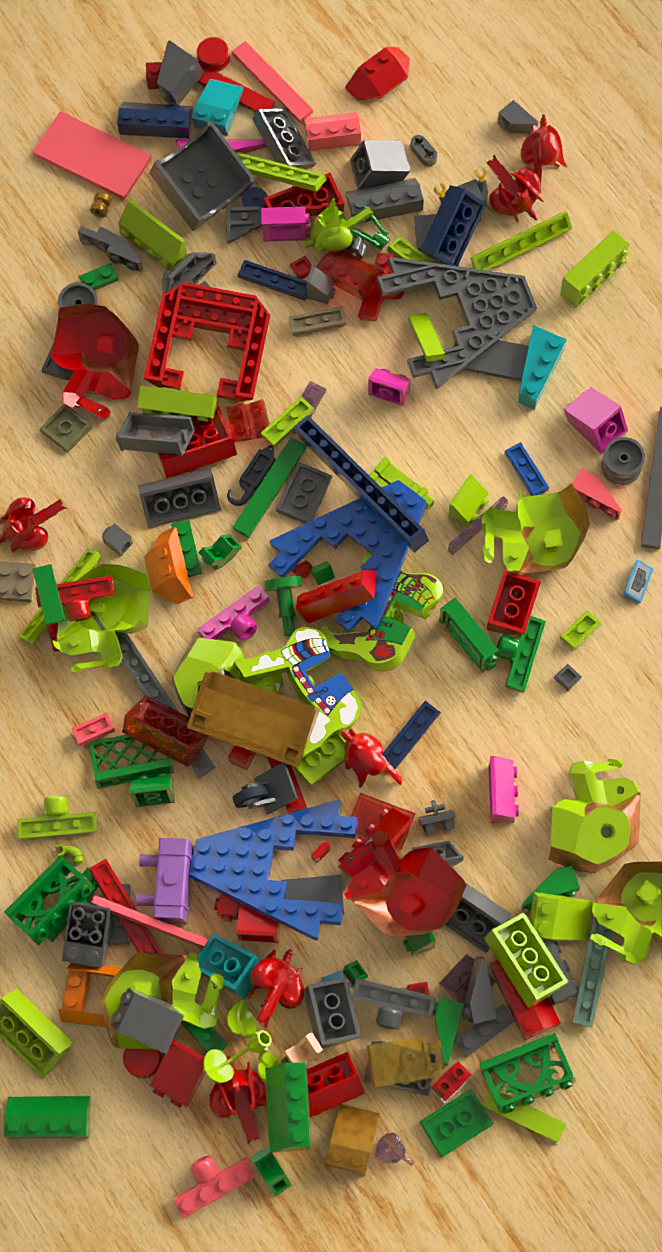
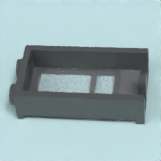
[116,412,195,456]

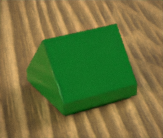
[310,561,335,585]
[342,960,368,987]

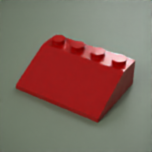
[149,406,237,478]
[338,807,414,878]

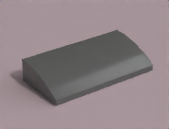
[252,108,316,170]

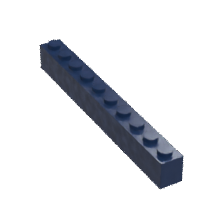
[294,416,429,553]

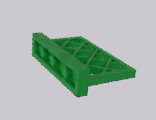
[89,727,174,789]

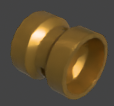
[90,192,112,217]

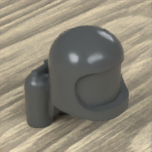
[342,228,367,259]

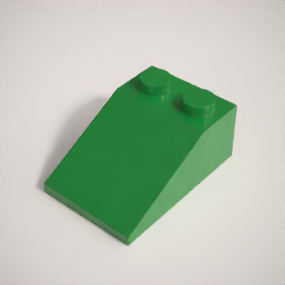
[130,773,175,807]

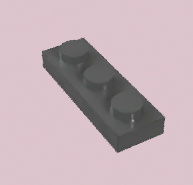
[454,1004,515,1058]

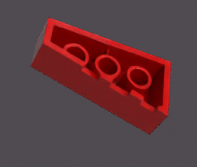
[264,172,345,217]

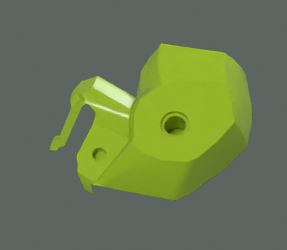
[53,564,150,673]

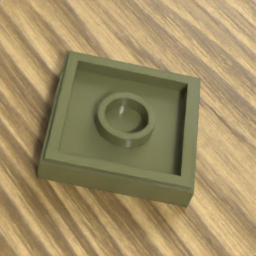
[40,404,92,453]

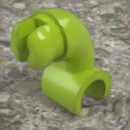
[55,844,84,864]

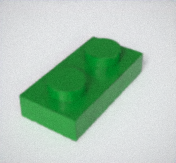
[78,263,119,291]

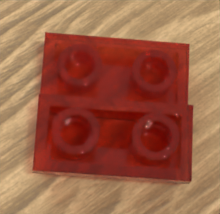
[226,399,270,442]

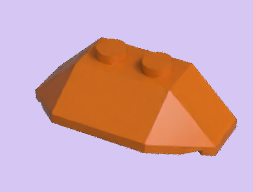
[144,527,193,604]

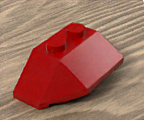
[345,47,410,100]

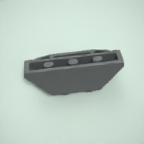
[162,252,216,295]

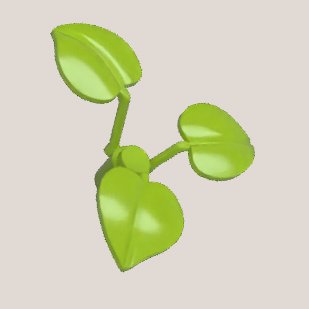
[203,1000,279,1083]

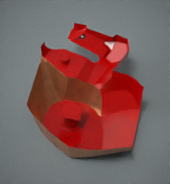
[51,304,139,418]
[339,829,467,937]

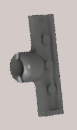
[352,978,436,1030]

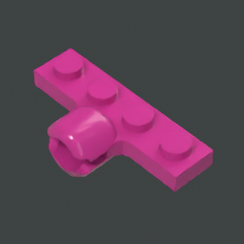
[197,586,270,640]

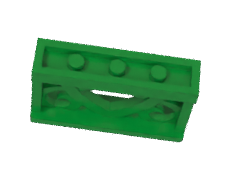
[4,855,95,946]
[479,1033,575,1113]

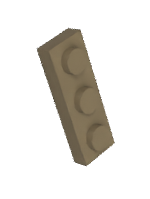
[289,306,346,336]

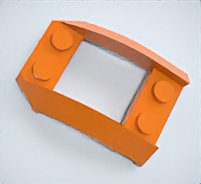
[58,963,121,1028]

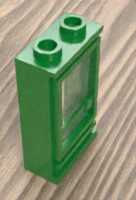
[439,597,499,672]

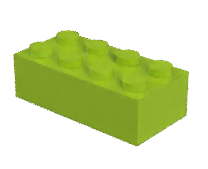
[560,230,629,308]
[484,913,568,1008]

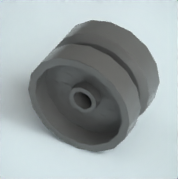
[58,282,99,308]
[601,437,645,485]

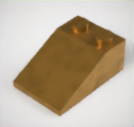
[325,1104,380,1175]

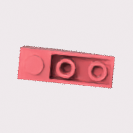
[572,468,622,519]

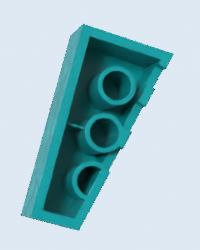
[518,325,567,410]

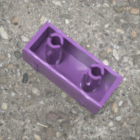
[136,838,193,924]

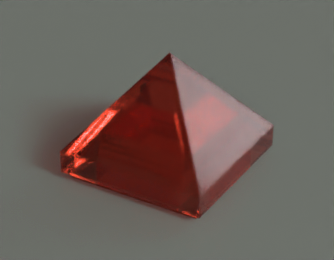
[291,560,313,579]

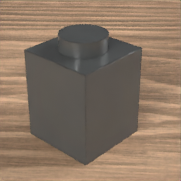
[102,523,133,557]

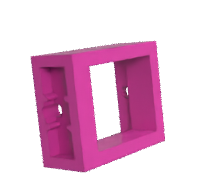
[261,207,310,242]

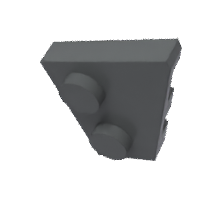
[226,206,262,243]

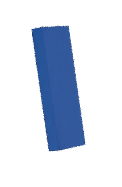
[504,442,549,496]

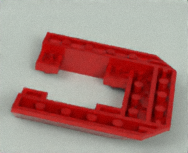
[144,282,270,404]

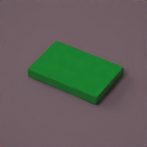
[419,1089,494,1158]

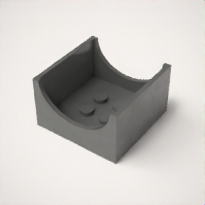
[149,121,256,231]

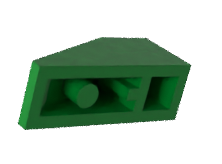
[432,998,464,1066]

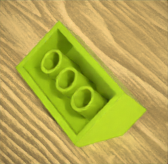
[118,199,187,270]
[137,385,219,422]
[0,988,74,1079]

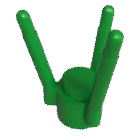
[350,205,390,250]

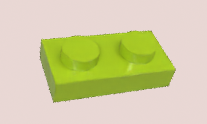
[560,610,601,651]

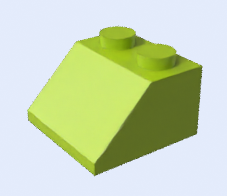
[448,474,489,529]

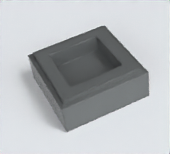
[554,664,582,691]

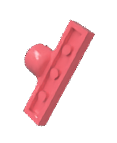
[173,1155,256,1218]

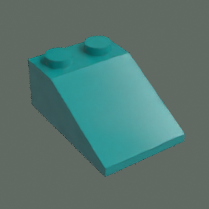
[191,79,244,136]
[197,933,261,1000]

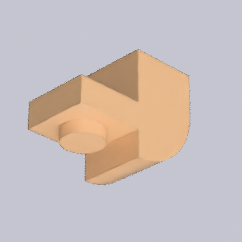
[277,1033,323,1065]

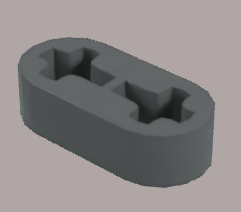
[411,135,437,166]

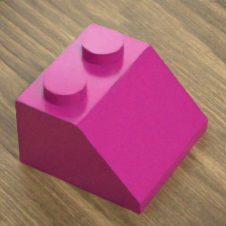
[368,368,411,406]

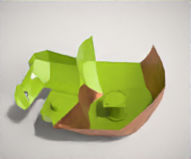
[481,484,590,575]
[548,759,641,873]
[102,953,224,1049]

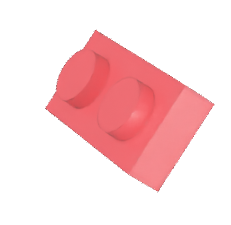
[71,713,115,747]

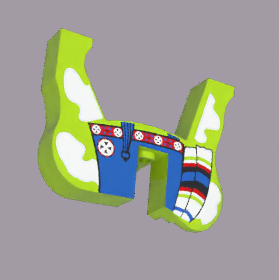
[232,627,362,760]

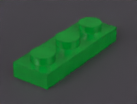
[171,520,202,577]

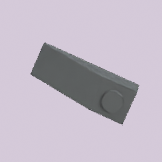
[463,956,497,1024]

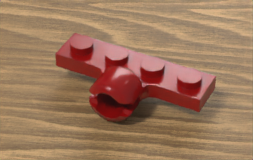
[358,253,405,321]
[35,575,115,622]

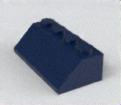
[117,102,193,139]
[420,185,487,266]

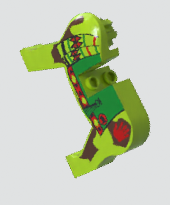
[319,551,443,672]

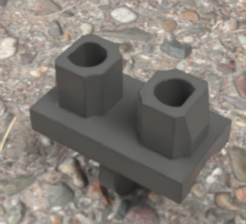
[418,800,456,834]

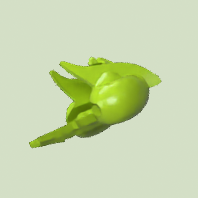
[303,199,374,253]

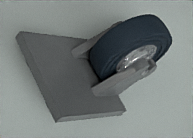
[232,762,298,814]

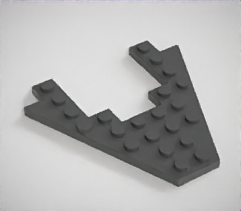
[376,257,537,389]

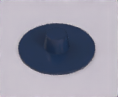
[242,187,268,208]

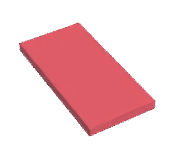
[33,111,152,200]

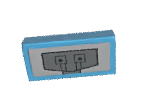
[623,559,653,603]

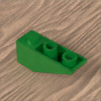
[521,865,580,911]

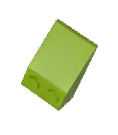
[529,892,593,941]

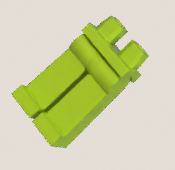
[369,457,434,519]

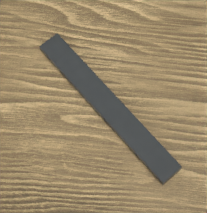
[641,407,662,549]

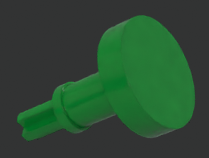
[263,576,302,637]

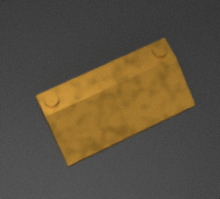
[187,670,320,767]

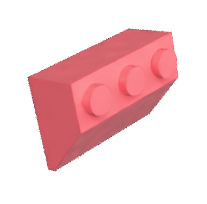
[304,112,361,151]

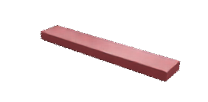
[232,41,313,123]
[90,895,207,948]

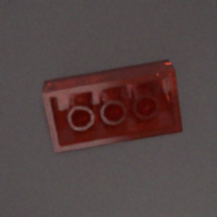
[122,695,209,767]

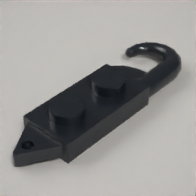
[227,445,276,506]

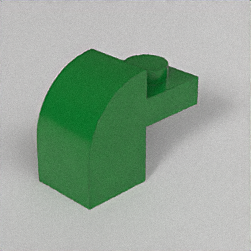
[198,534,242,570]
[250,1146,292,1197]

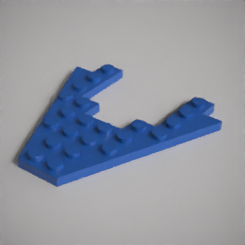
[268,480,427,633]
[189,800,358,941]

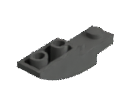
[78,226,143,272]

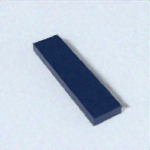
[238,260,307,301]
[382,701,441,769]

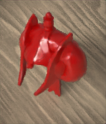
[521,114,567,194]
[486,155,544,222]
[0,497,67,553]
[340,728,403,788]
[248,949,304,1028]
[209,1056,267,1144]

